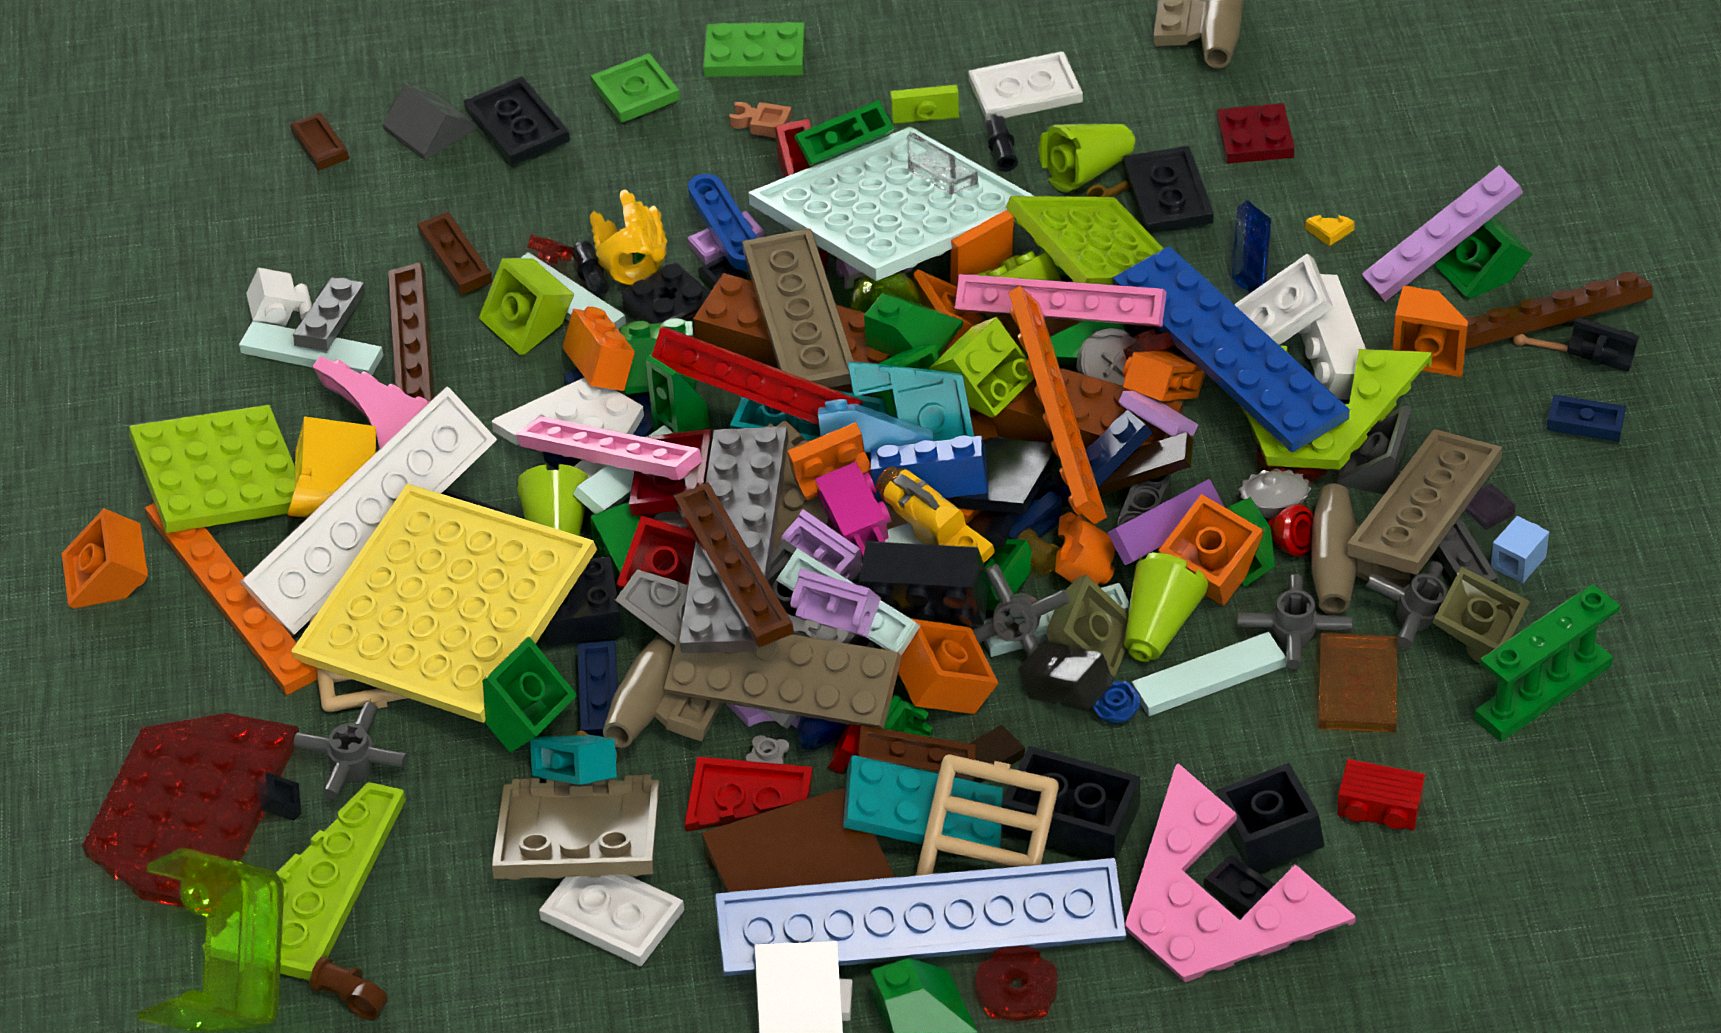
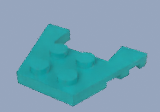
[847,361,974,478]

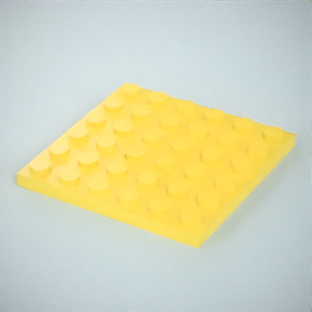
[291,484,597,723]

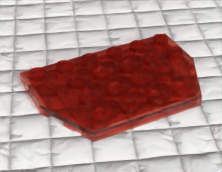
[82,713,299,914]

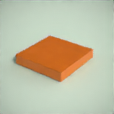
[950,210,1014,287]

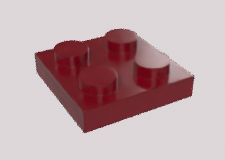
[1217,103,1295,164]

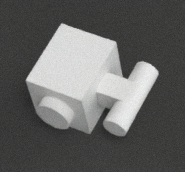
[246,268,312,326]

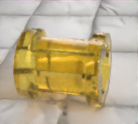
[1017,529,1060,575]

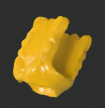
[590,190,667,285]

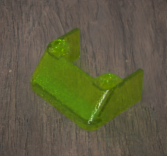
[137,848,284,1032]

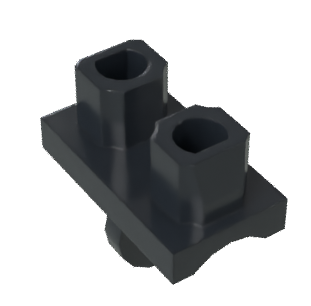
[1567,317,1640,372]

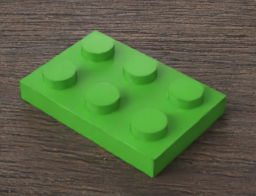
[704,22,805,77]

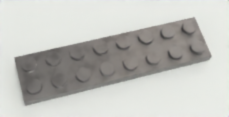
[679,427,789,654]

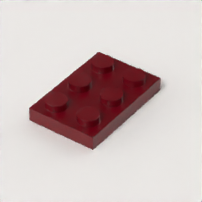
[629,429,713,516]

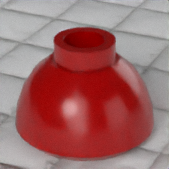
[1268,504,1313,557]

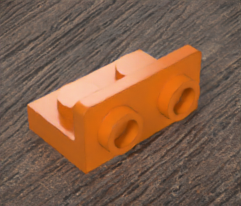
[787,422,871,500]

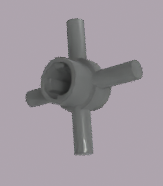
[1366,562,1447,648]
[972,564,1070,672]
[1237,574,1352,670]
[294,702,408,799]

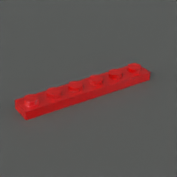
[652,327,863,425]

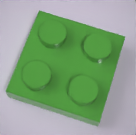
[591,53,680,123]

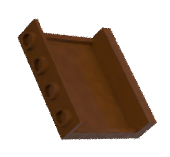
[702,787,895,893]

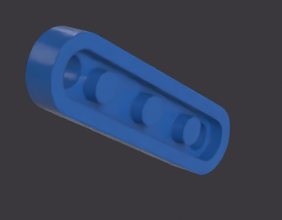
[688,174,758,270]

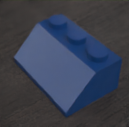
[871,435,988,506]

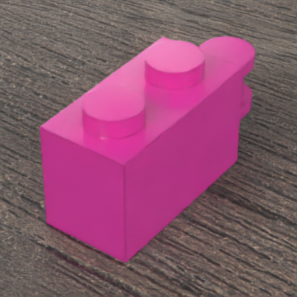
[815,462,891,557]

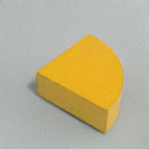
[1305,215,1355,247]

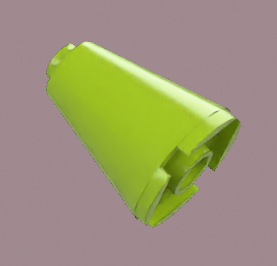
[1038,124,1135,192]
[517,464,588,536]
[1124,552,1208,662]

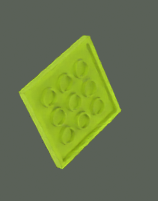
[1005,196,1164,285]
[129,405,295,533]

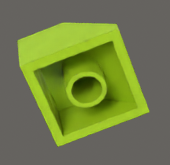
[479,258,574,355]

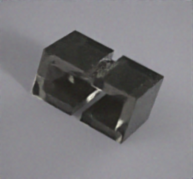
[1018,640,1114,711]

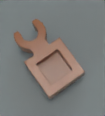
[729,102,792,138]

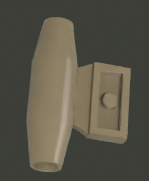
[1153,0,1244,68]
[1311,484,1410,614]
[603,634,723,747]

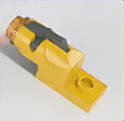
[876,466,995,564]

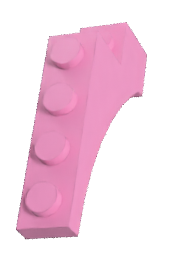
[312,356,429,449]

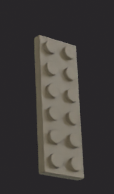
[742,228,854,388]
[1347,429,1502,575]
[664,619,902,729]

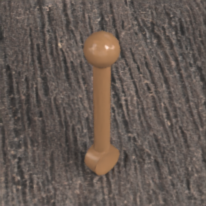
[1512,334,1582,358]

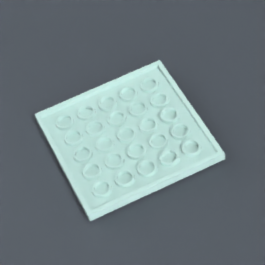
[748,127,1034,281]

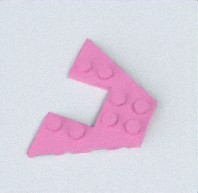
[1125,763,1356,983]

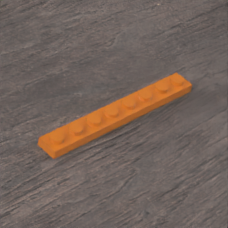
[1008,285,1107,525]
[145,503,318,696]

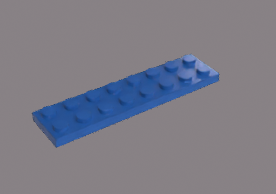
[1113,246,1350,453]

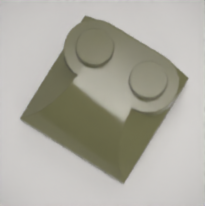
[1432,566,1530,663]
[1047,575,1128,680]

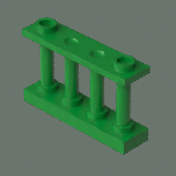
[1474,584,1620,742]

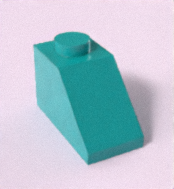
[530,735,617,785]

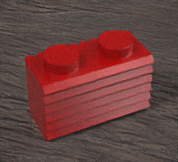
[1337,759,1426,831]

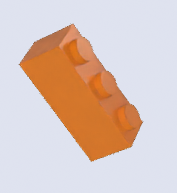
[562,307,635,391]
[1123,350,1206,401]

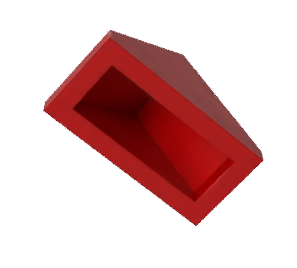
[775,118,815,178]

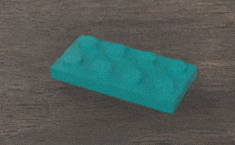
[843,755,1003,848]

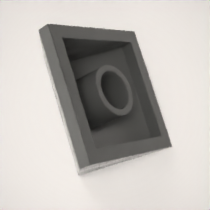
[383,84,477,160]
[1336,405,1411,494]

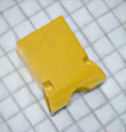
[287,416,376,519]

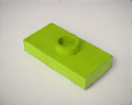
[891,85,959,124]

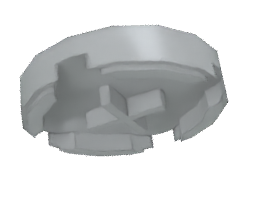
[1076,328,1144,386]

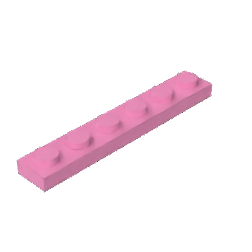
[955,274,1167,327]
[516,416,702,480]

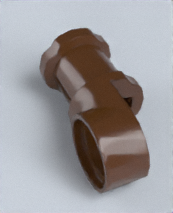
[309,956,387,1020]

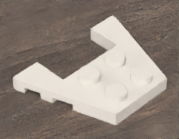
[492,378,644,478]

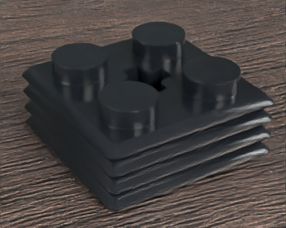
[621,262,710,327]

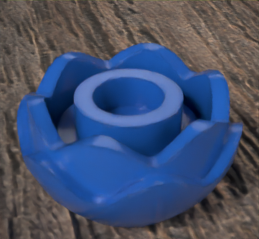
[1092,680,1140,724]

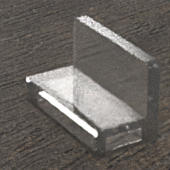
[907,133,978,195]

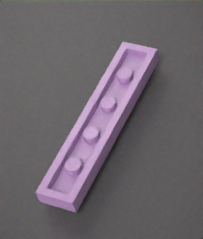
[1362,165,1523,302]

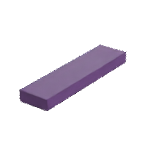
[1107,479,1224,565]

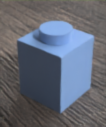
[1491,516,1549,584]

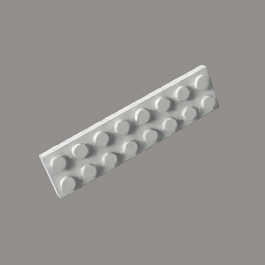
[239,386,497,636]

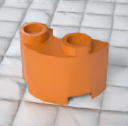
[1055,512,1115,585]

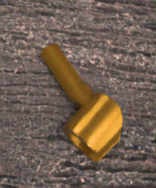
[1087,181,1130,197]

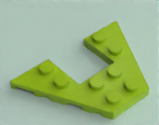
[1241,346,1432,470]

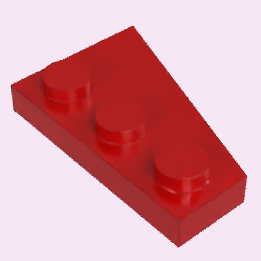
[685,756,814,832]

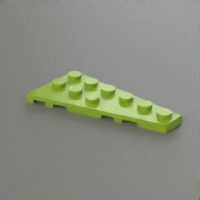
[202,782,406,980]

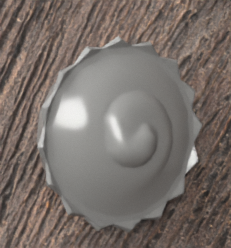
[1238,469,1311,519]

